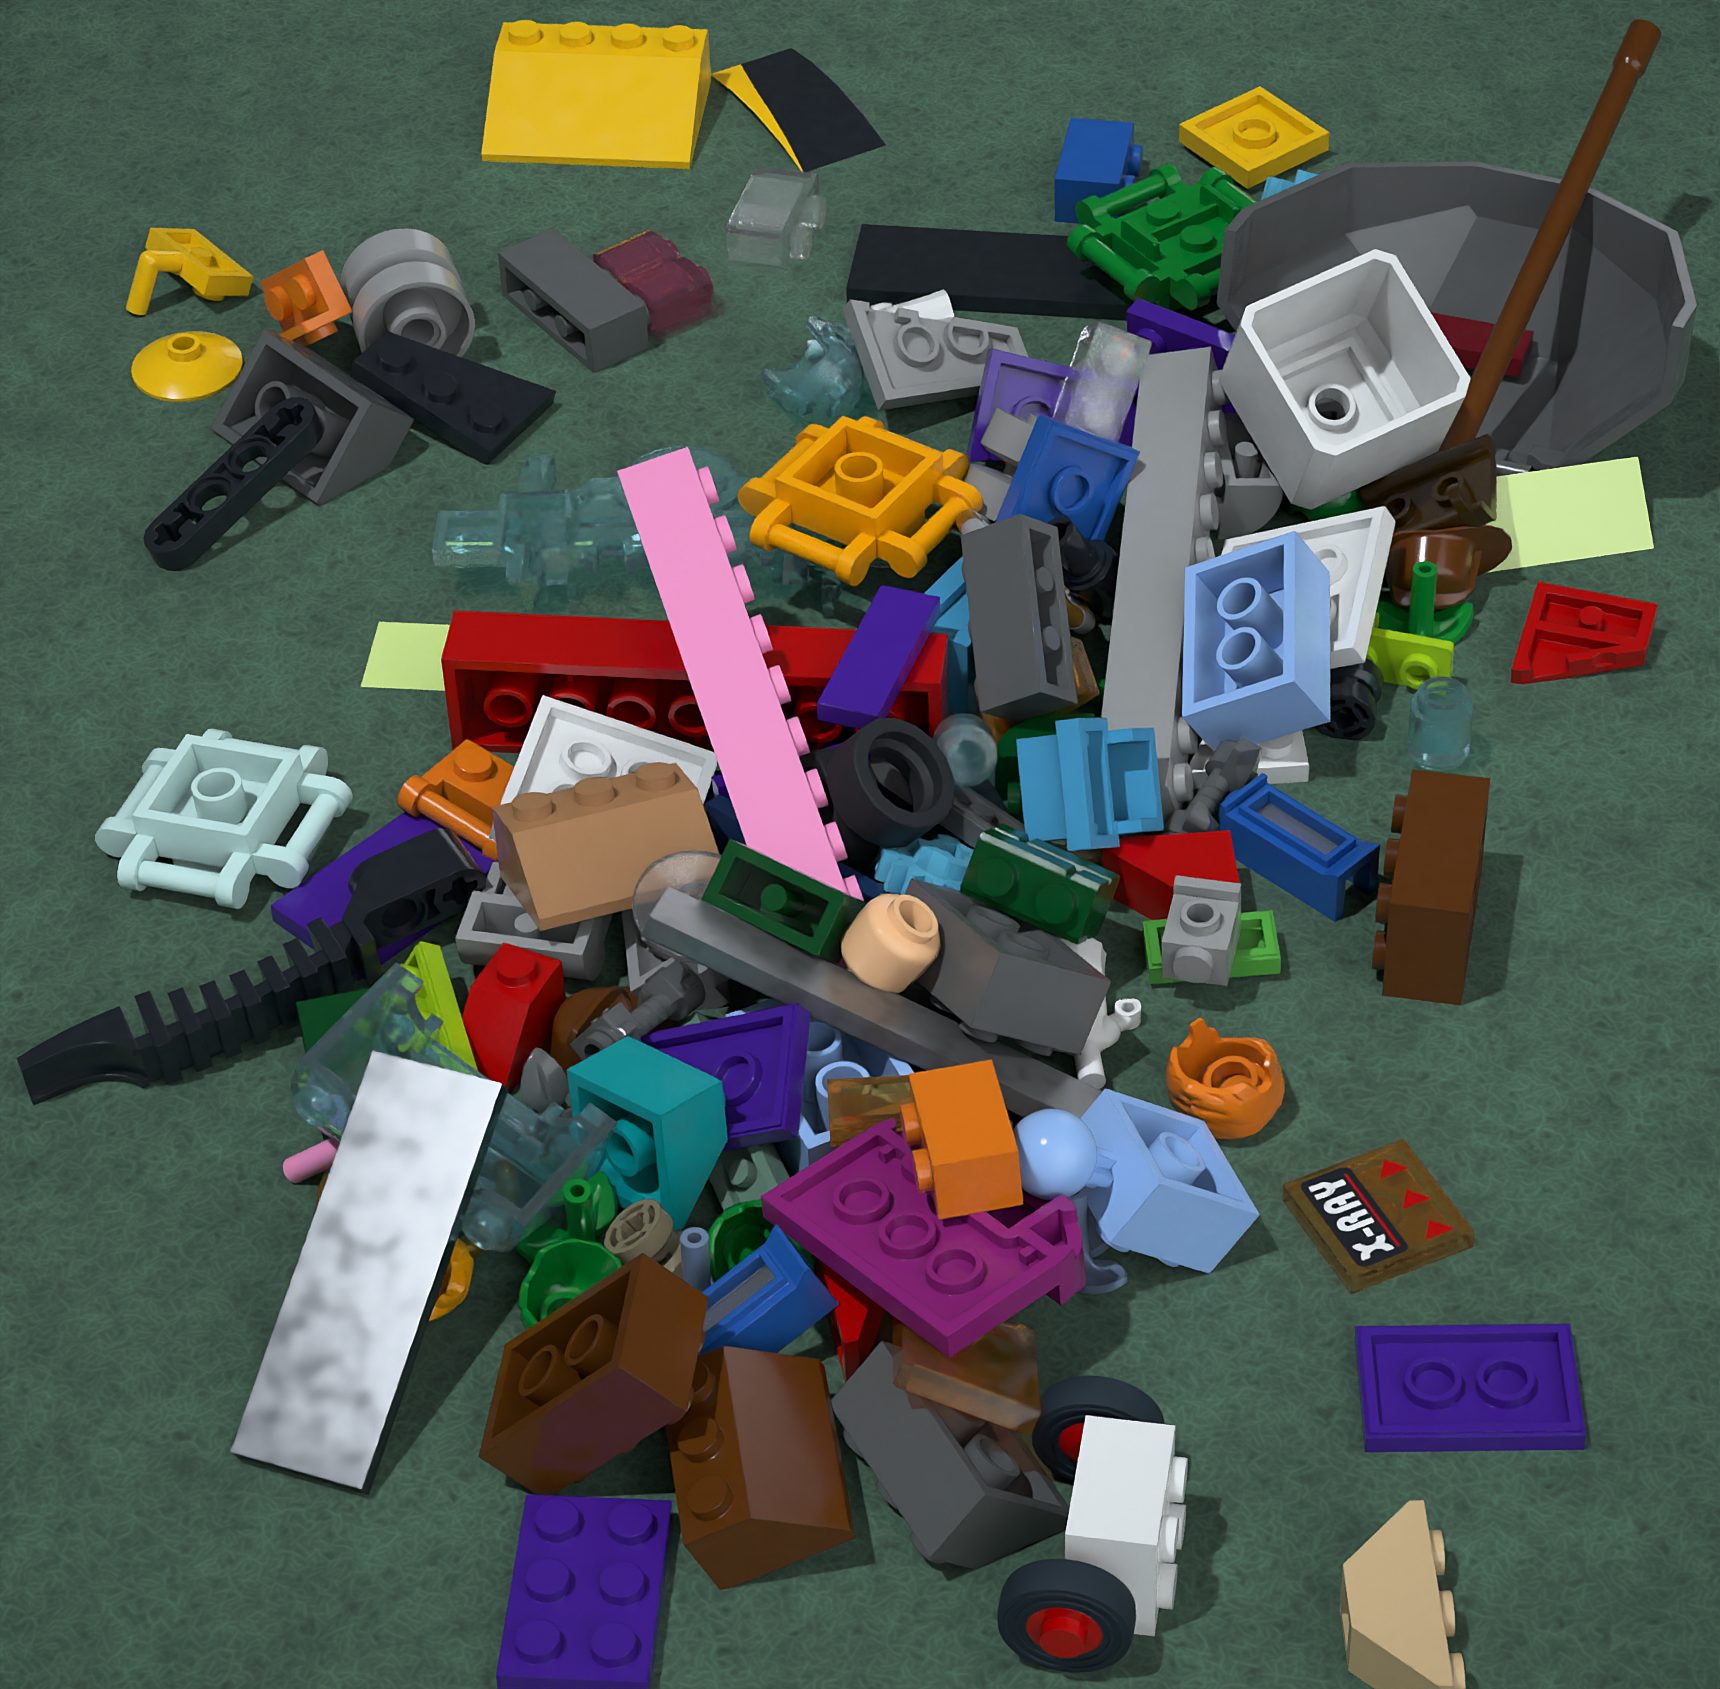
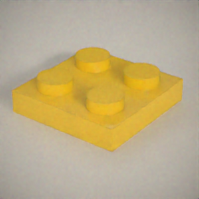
[1179,86,1330,189]

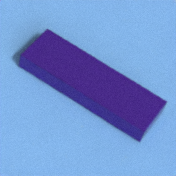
[817,585,940,729]

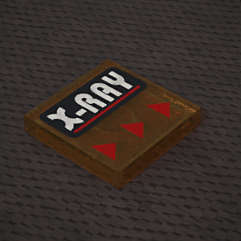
[1282,1139,1474,1294]

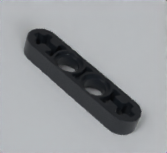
[143,397,324,571]

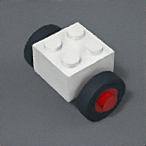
[997,1376,1188,1672]

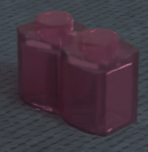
[593,230,714,339]

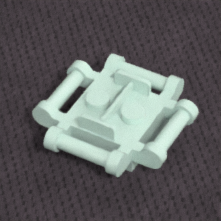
[95,729,353,909]

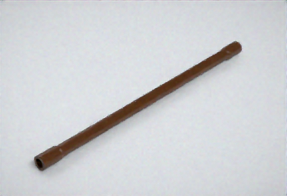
[1436,19,1661,454]

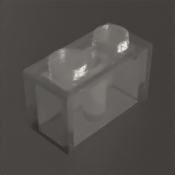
[725,166,827,279]
[1052,321,1152,442]

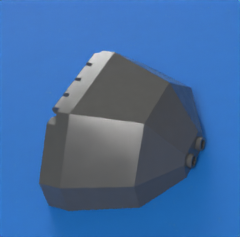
[1217,161,1697,476]

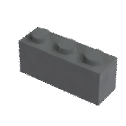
[498,228,650,373]
[961,514,1078,723]

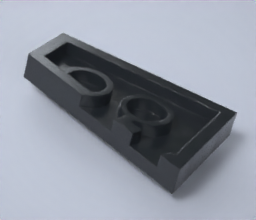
[350,331,556,465]

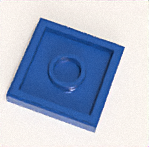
[995,414,1140,541]

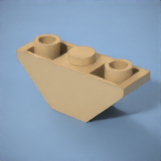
[1340,1500,1466,1689]

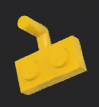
[125,228,254,315]

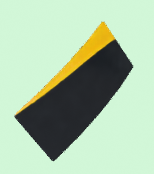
[711,48,886,173]

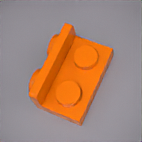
[260,250,353,346]

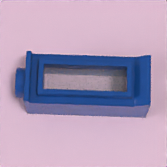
[1218,773,1380,922]
[698,1224,839,1356]

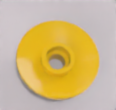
[131,331,243,402]

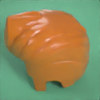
[1165,1018,1285,1140]

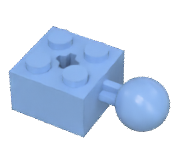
[1013,1088,1260,1273]

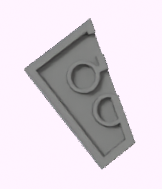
[842,299,1028,411]

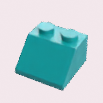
[567,1036,728,1230]

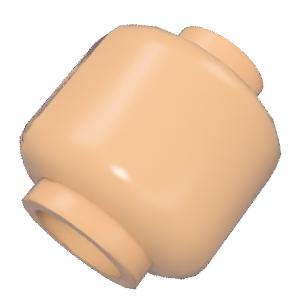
[840,894,941,993]

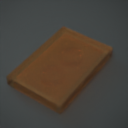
[893,1316,1041,1435]

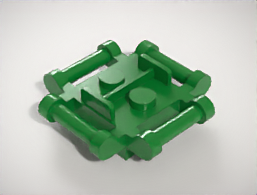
[1066,163,1256,311]

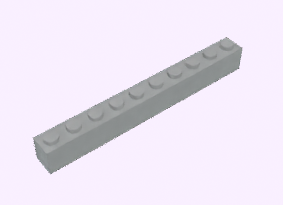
[1101,347,1230,824]

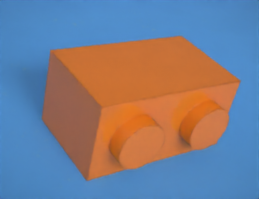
[899,1059,1023,1220]

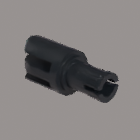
[1047,516,1120,623]

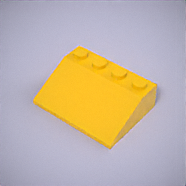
[481,20,711,169]

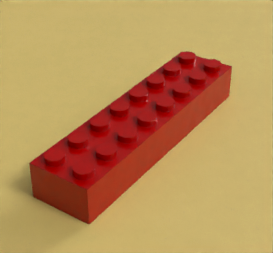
[441,610,949,755]

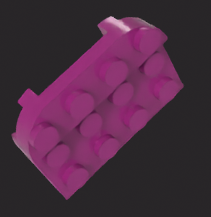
[761,1118,1086,1358]

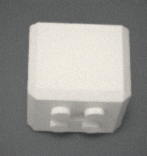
[1219,249,1471,510]

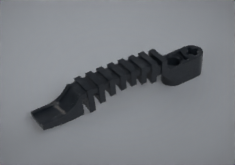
[17,828,486,1106]

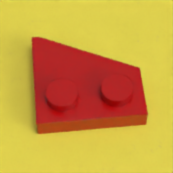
[1511,581,1658,684]

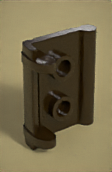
[1359,434,1497,534]

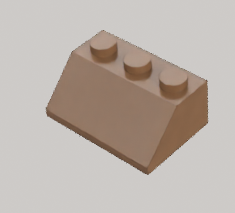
[492,762,721,931]

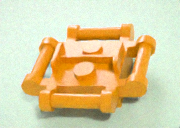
[737,416,984,586]

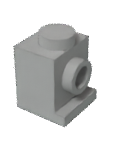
[1161,875,1241,986]

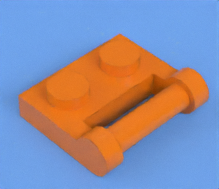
[397,739,514,862]

